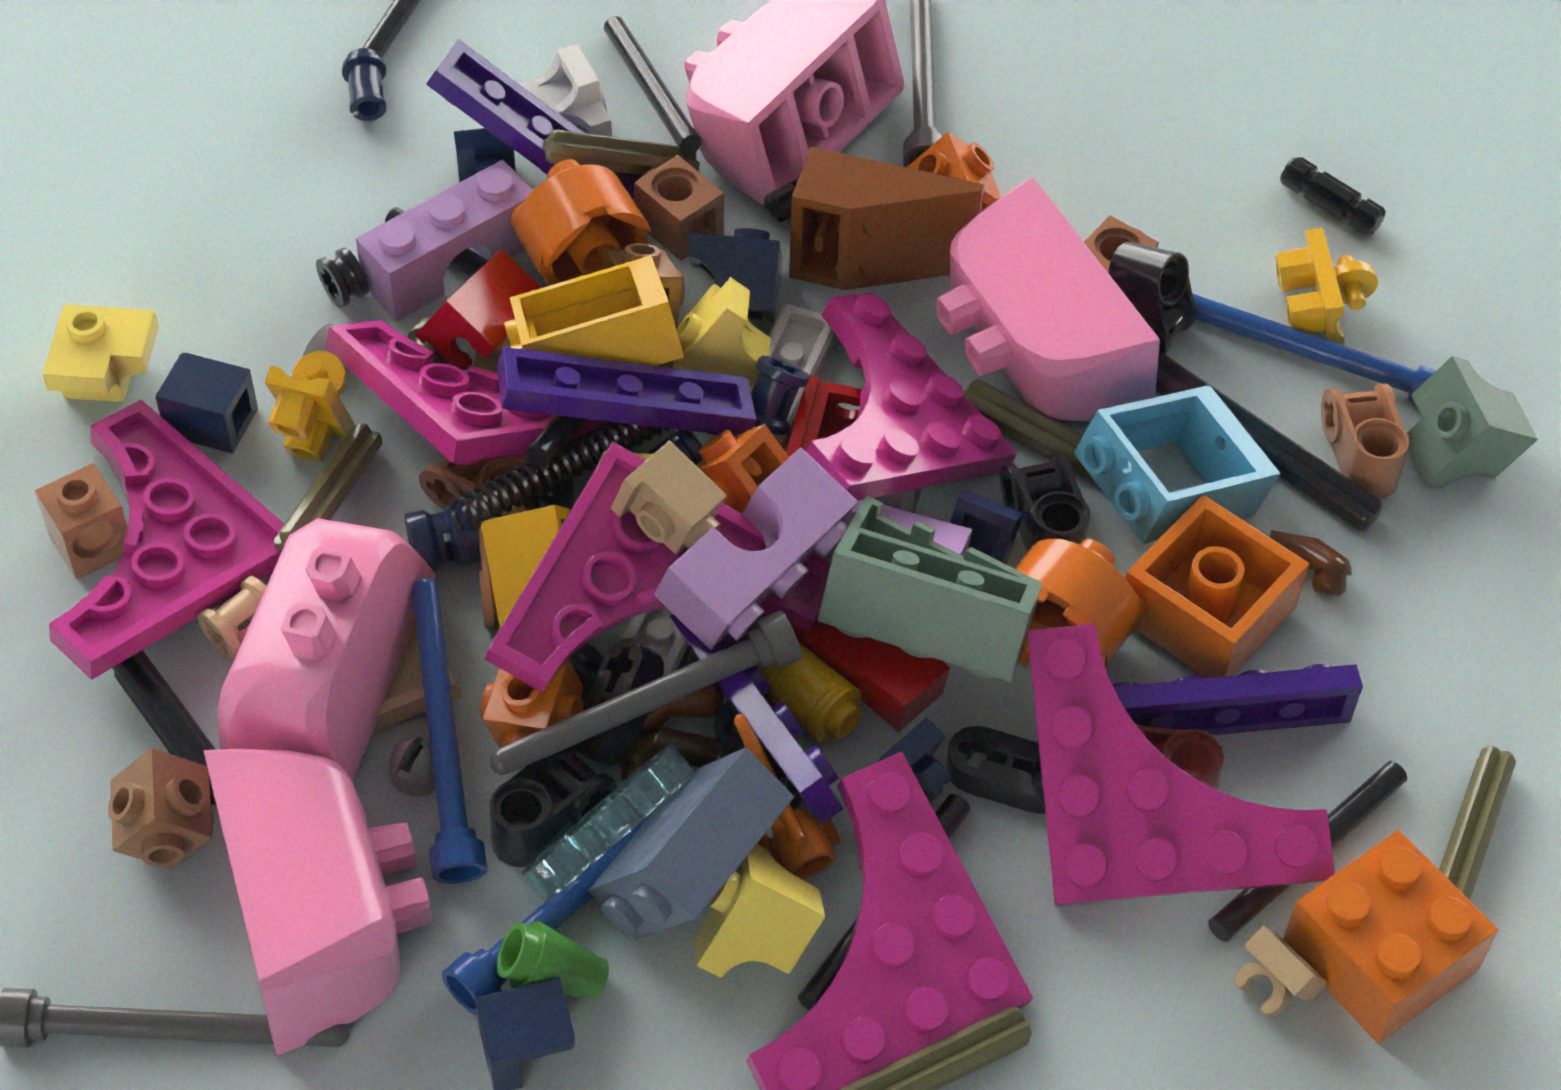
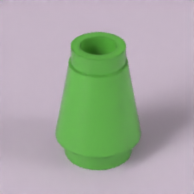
[497,920,609,1000]

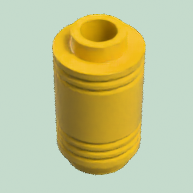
[756,642,863,743]

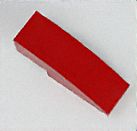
[762,614,950,733]

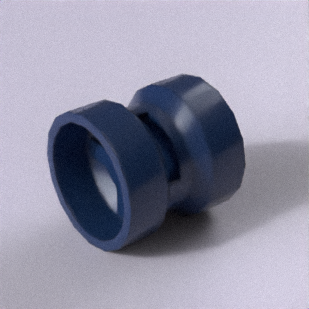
[404,502,481,572]

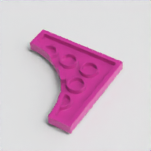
[806,292,1018,501]
[326,320,657,465]
[49,399,284,680]
[484,441,831,693]
[1027,624,1335,906]
[746,751,1033,1090]

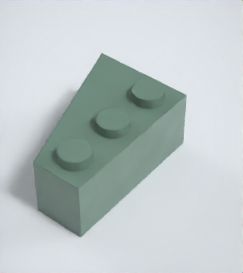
[818,495,1043,682]

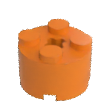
[510,159,651,286]
[1015,539,1146,668]

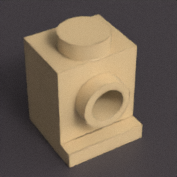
[610,440,727,555]

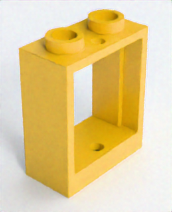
[504,256,684,366]

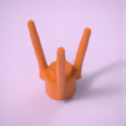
[734,714,841,879]

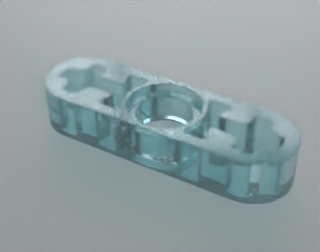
[521,744,694,901]

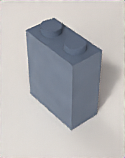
[588,747,794,939]

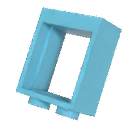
[1074,385,1281,544]

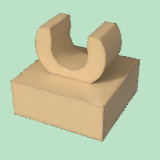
[1233,925,1329,1017]

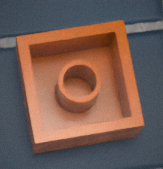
[1125,495,1310,678]
[1283,829,1499,1044]

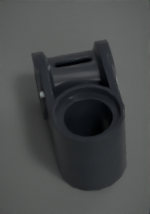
[1108,242,1198,354]
[1000,453,1090,552]
[489,745,617,868]

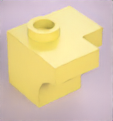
[673,277,771,389]
[42,304,159,402]
[694,844,825,978]

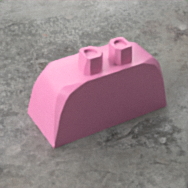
[684,0,904,205]
[937,177,1160,421]
[217,518,436,782]
[203,749,433,1056]

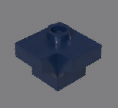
[688,228,783,322]

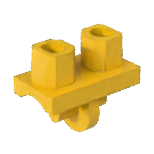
[1275,227,1378,345]
[265,351,354,462]

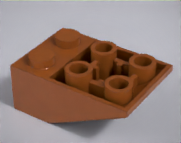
[789,147,984,290]

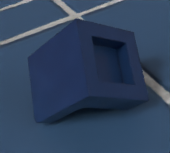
[155,352,258,454]
[474,978,575,1090]

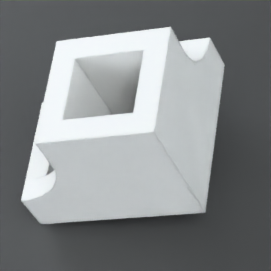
[519,44,612,137]

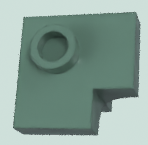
[1407,356,1538,488]

